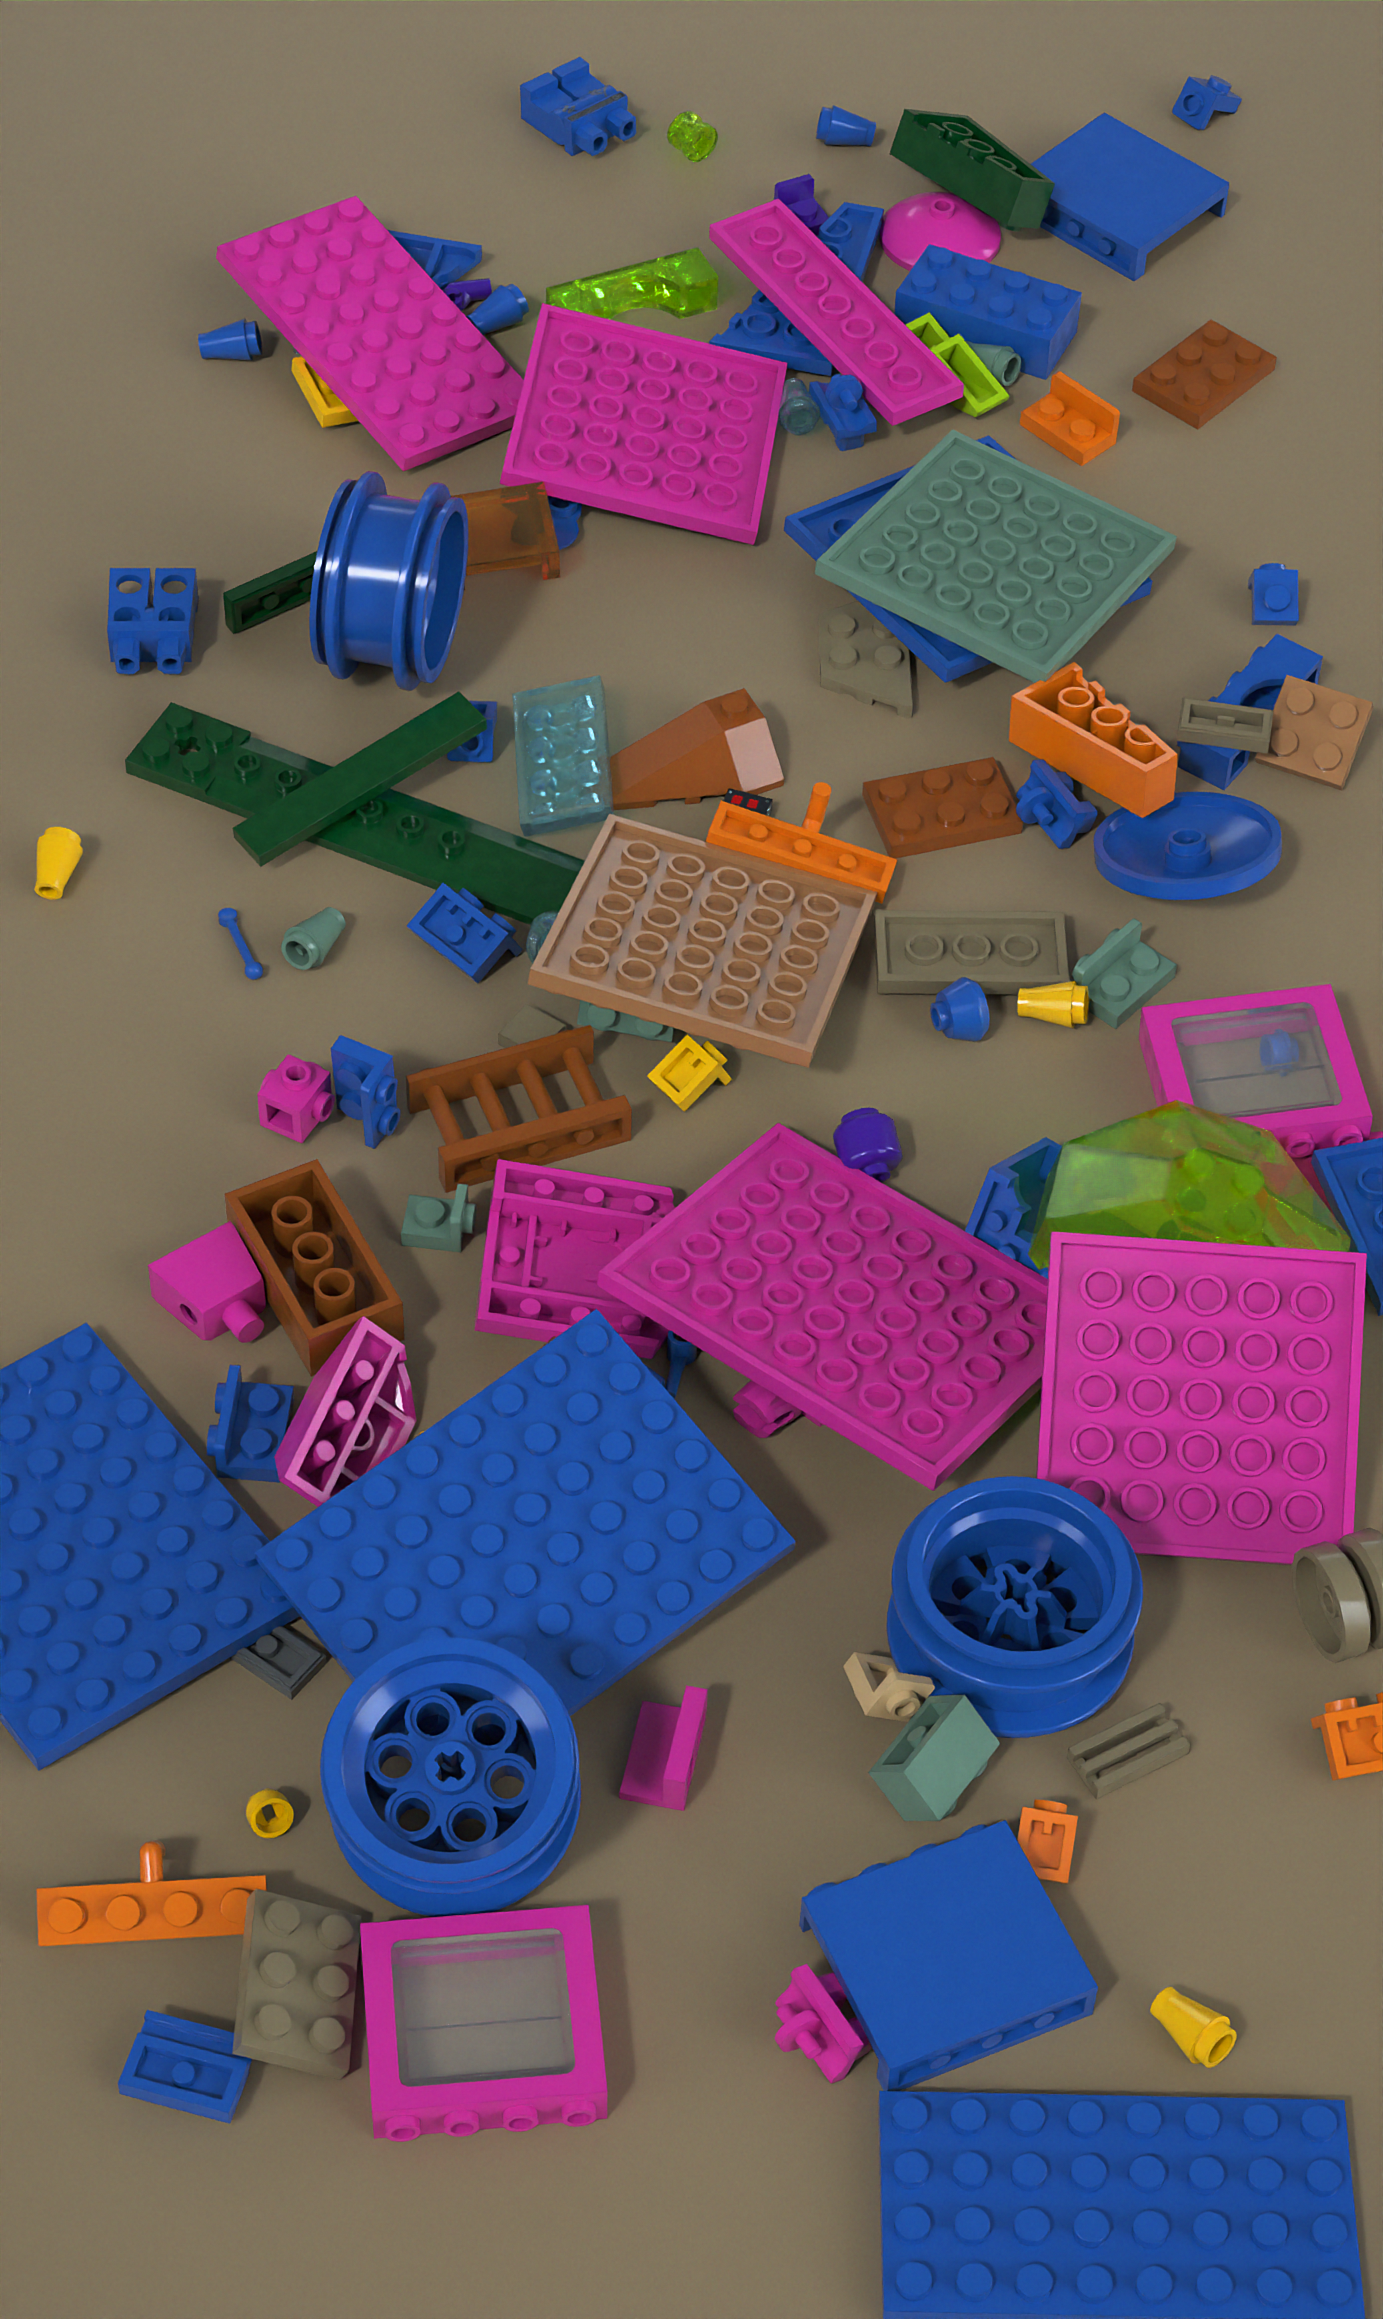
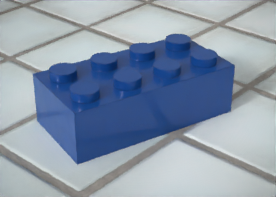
[894,244,1082,380]

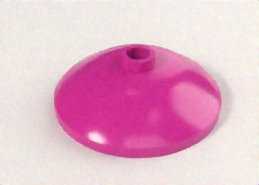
[879,192,1001,271]

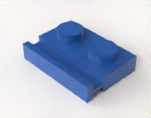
[118,2010,252,2124]

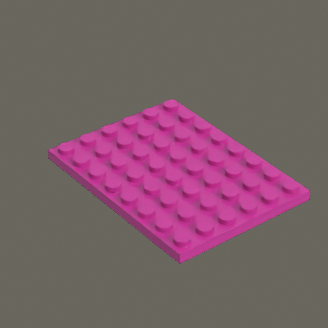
[597,1123,1048,1491]

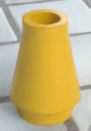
[34,827,83,900]
[1017,981,1089,1028]
[1150,1987,1237,2068]

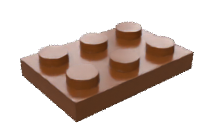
[1132,319,1277,430]
[862,757,1023,859]

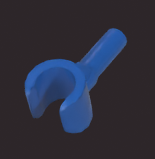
[665,1330,697,1398]

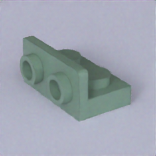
[1072,918,1177,1029]

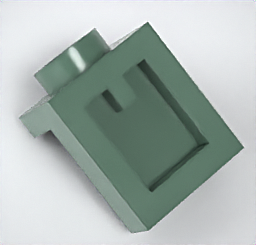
[401,1183,477,1253]

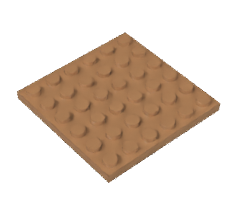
[528,814,877,1068]

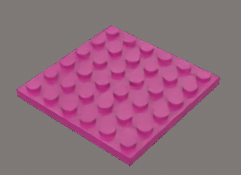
[499,303,788,545]
[1036,1231,1367,1566]

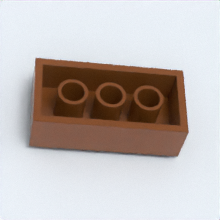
[225,1159,405,1377]

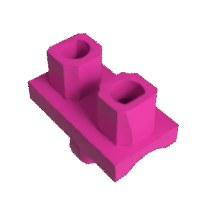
[774,1964,872,2084]

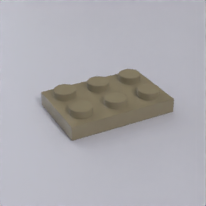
[232,1889,361,2080]

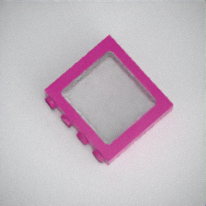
[1139,984,1373,1171]
[360,1905,608,2142]

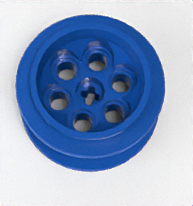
[320,1637,581,1917]

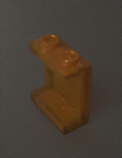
[451,482,560,591]

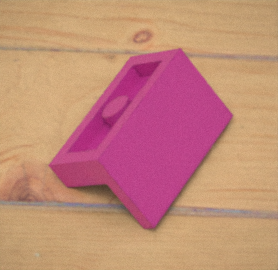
[619,1685,708,1811]

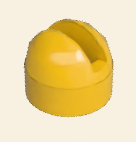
[246,1788,294,1838]

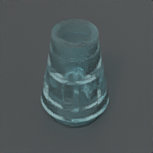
[778,378,820,435]

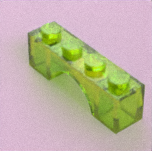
[546,247,718,319]

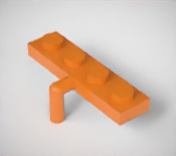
[706,782,898,904]
[36,1840,267,1946]

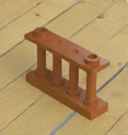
[406,1025,632,1193]

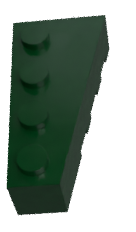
[889,109,1055,232]

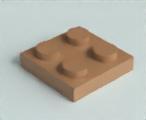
[1255,675,1374,791]

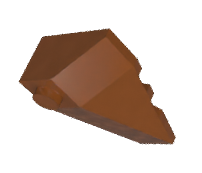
[580,688,784,812]

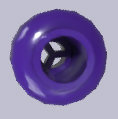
[833,1108,903,1182]

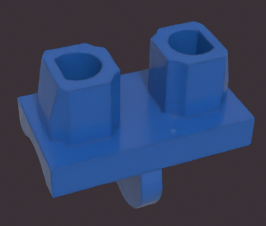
[809,374,877,451]
[1016,759,1098,849]

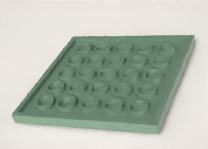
[815,429,1177,683]

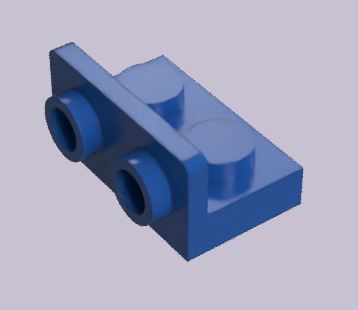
[407,883,523,984]
[331,1035,401,1149]
[207,1365,295,1483]

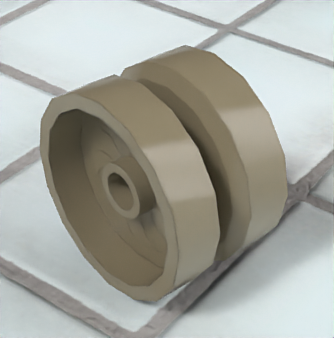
[1292,1527,1383,1663]

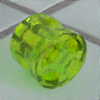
[667,111,718,162]

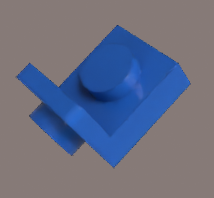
[447,701,497,762]

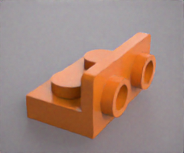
[1020,371,1120,466]
[1311,1692,1383,1781]

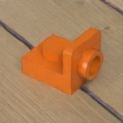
[1017,1799,1078,1885]

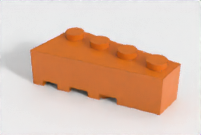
[1009,662,1178,818]

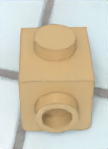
[843,1652,935,1722]

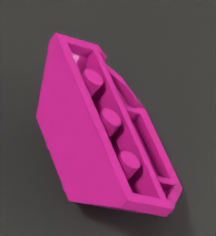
[274,1316,417,1507]

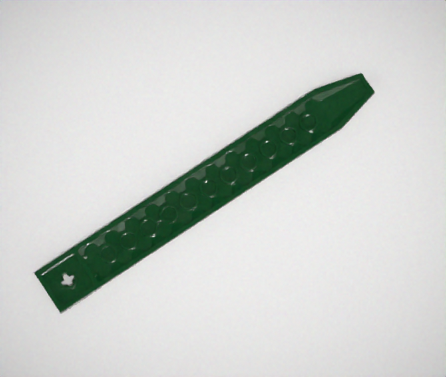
[125,702,585,932]

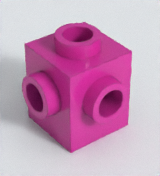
[257,1054,335,1143]

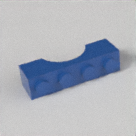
[1177,634,1323,790]

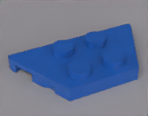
[388,230,482,291]

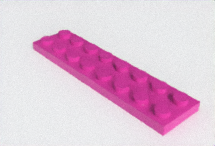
[709,198,964,426]

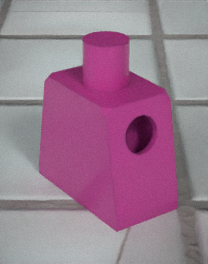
[148,1221,266,1343]

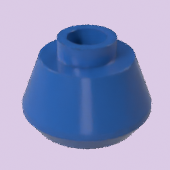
[930,977,990,1042]

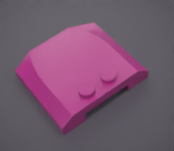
[474,1159,675,1359]

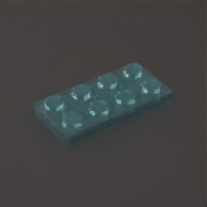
[512,675,614,837]

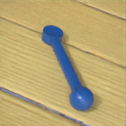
[218,908,263,980]

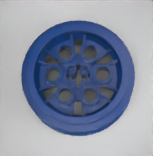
[309,471,469,691]
[886,1476,1143,1738]

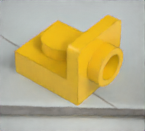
[647,1034,732,1112]

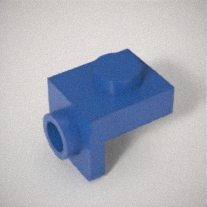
[1172,75,1242,130]
[1248,563,1299,626]

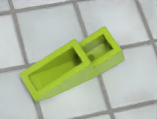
[906,312,1009,418]

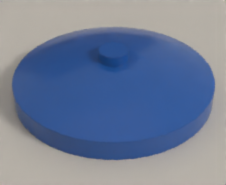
[1093,792,1282,900]

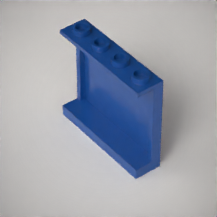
[1031,112,1229,281]
[799,1820,1098,2091]

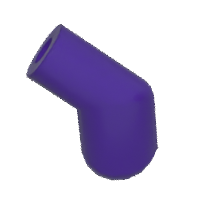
[443,278,492,312]

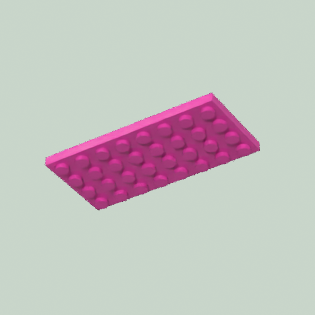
[216,196,524,472]

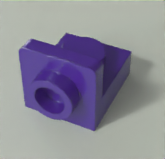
[774,174,829,236]

